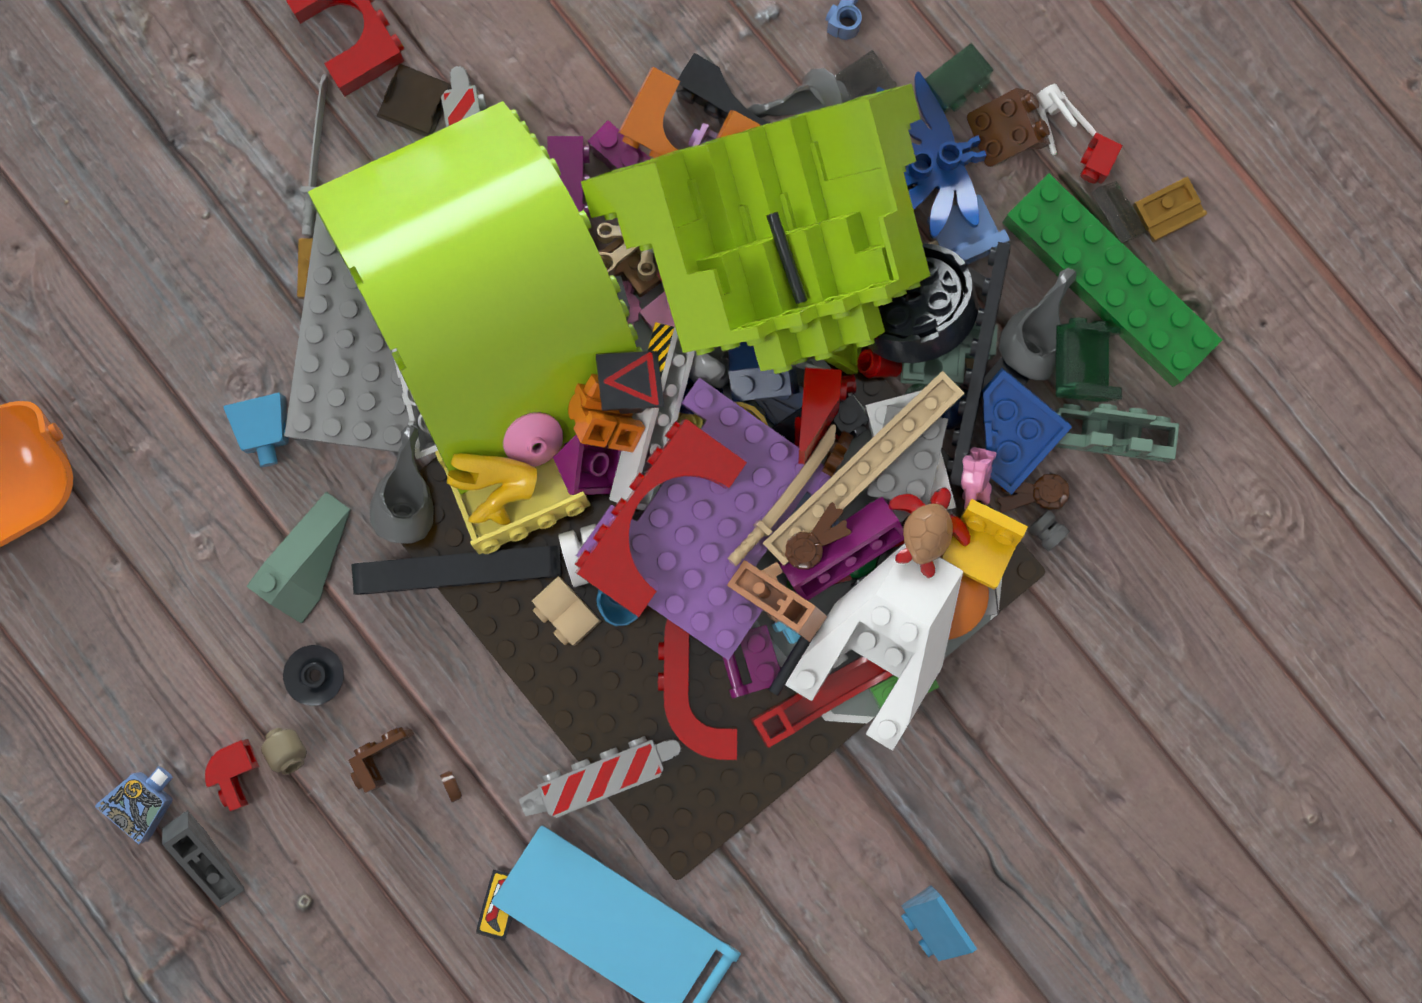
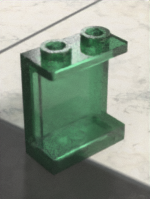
[1056,318,1122,403]

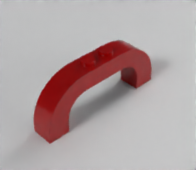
[658,619,737,760]

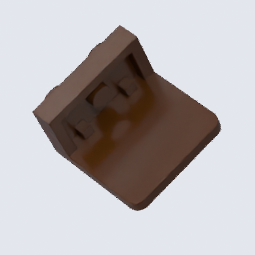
[967,88,1051,167]
[348,727,414,793]

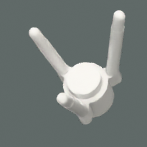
[1036,84,1096,156]

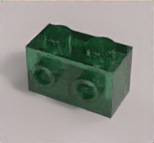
[925,43,994,114]

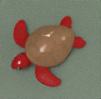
[888,487,971,578]

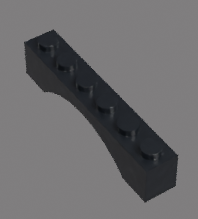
[676,53,770,126]

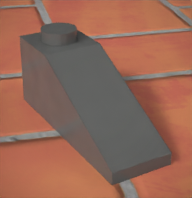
[162,810,244,908]

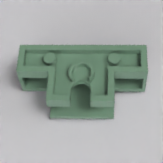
[900,323,998,387]
[1055,404,1179,463]

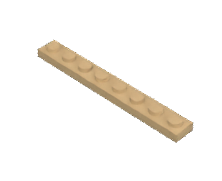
[763,371,964,566]

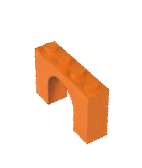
[618,67,760,158]

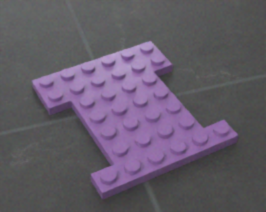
[575,378,835,661]

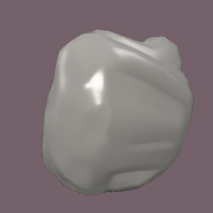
[688,346,730,388]

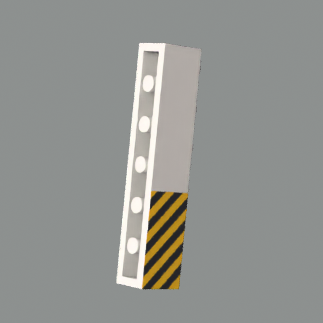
[609,322,695,510]

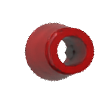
[857,349,902,378]

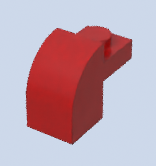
[205,739,260,811]

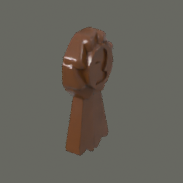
[997,474,1070,513]
[785,502,852,570]

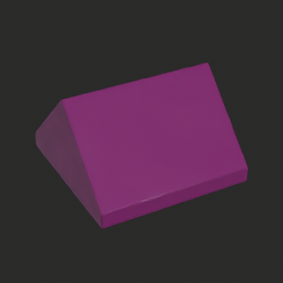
[553,435,621,495]

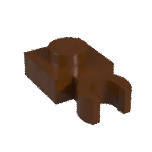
[822,430,854,477]

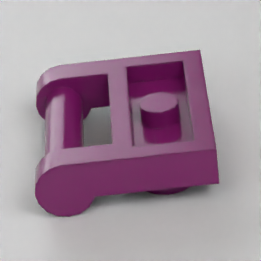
[722,624,780,698]

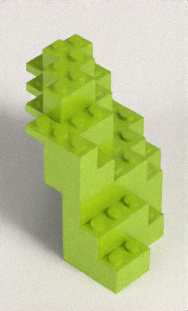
[581,83,930,374]

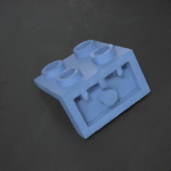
[927,195,1010,265]

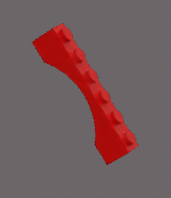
[751,656,893,748]

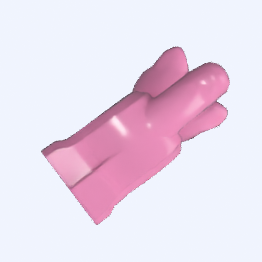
[961,447,997,509]

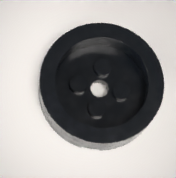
[868,243,978,363]

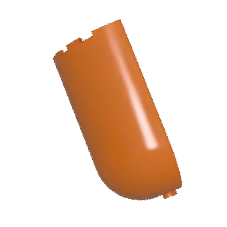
[0,401,73,547]

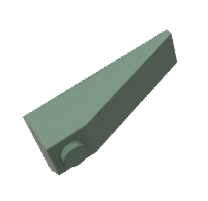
[246,492,351,623]

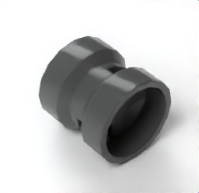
[1027,510,1070,551]

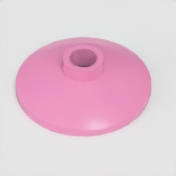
[503,412,563,467]

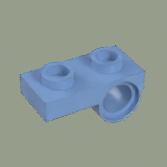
[825,0,862,40]

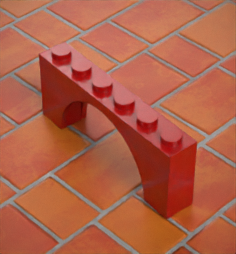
[574,419,747,617]

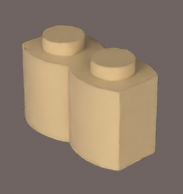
[532,576,601,646]

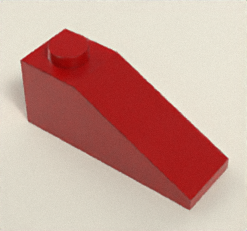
[798,368,847,464]

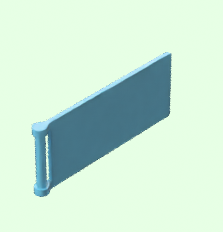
[492,825,741,1003]

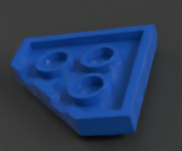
[982,368,1072,495]

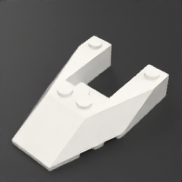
[785,543,963,751]

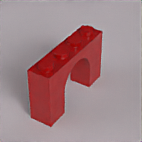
[286,0,405,97]

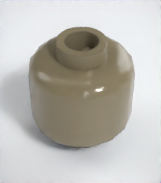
[261,728,307,775]

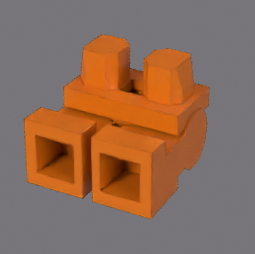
[568,374,645,453]

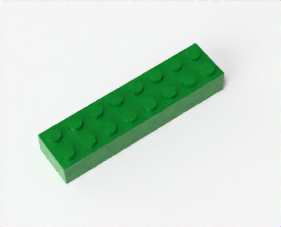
[1002,173,1223,387]

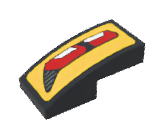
[476,869,513,941]

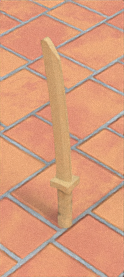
[727,425,836,566]

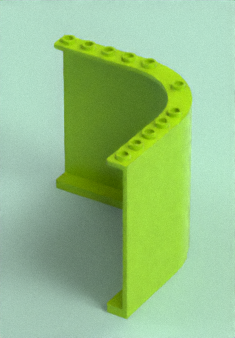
[308,101,643,495]

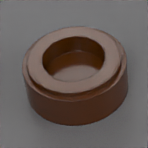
[440,771,462,803]

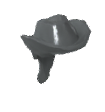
[748,68,851,118]
[999,268,1077,380]
[370,425,434,543]

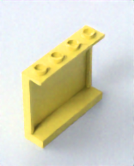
[435,444,591,555]

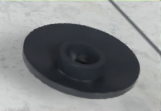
[283,645,344,706]

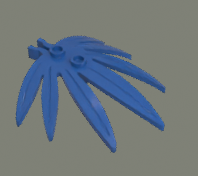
[876,71,986,239]

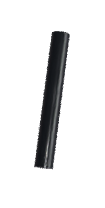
[766,212,808,304]
[768,632,817,696]

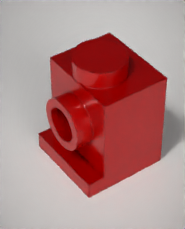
[1080,132,1123,184]

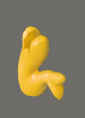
[447,453,537,525]

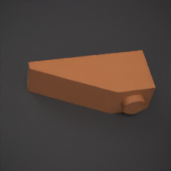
[727,560,827,642]

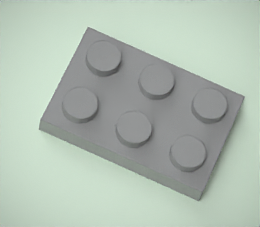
[867,405,948,505]

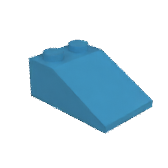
[901,885,977,961]

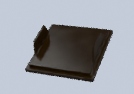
[377,64,452,137]

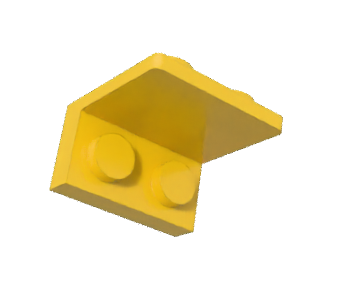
[942,499,1028,589]

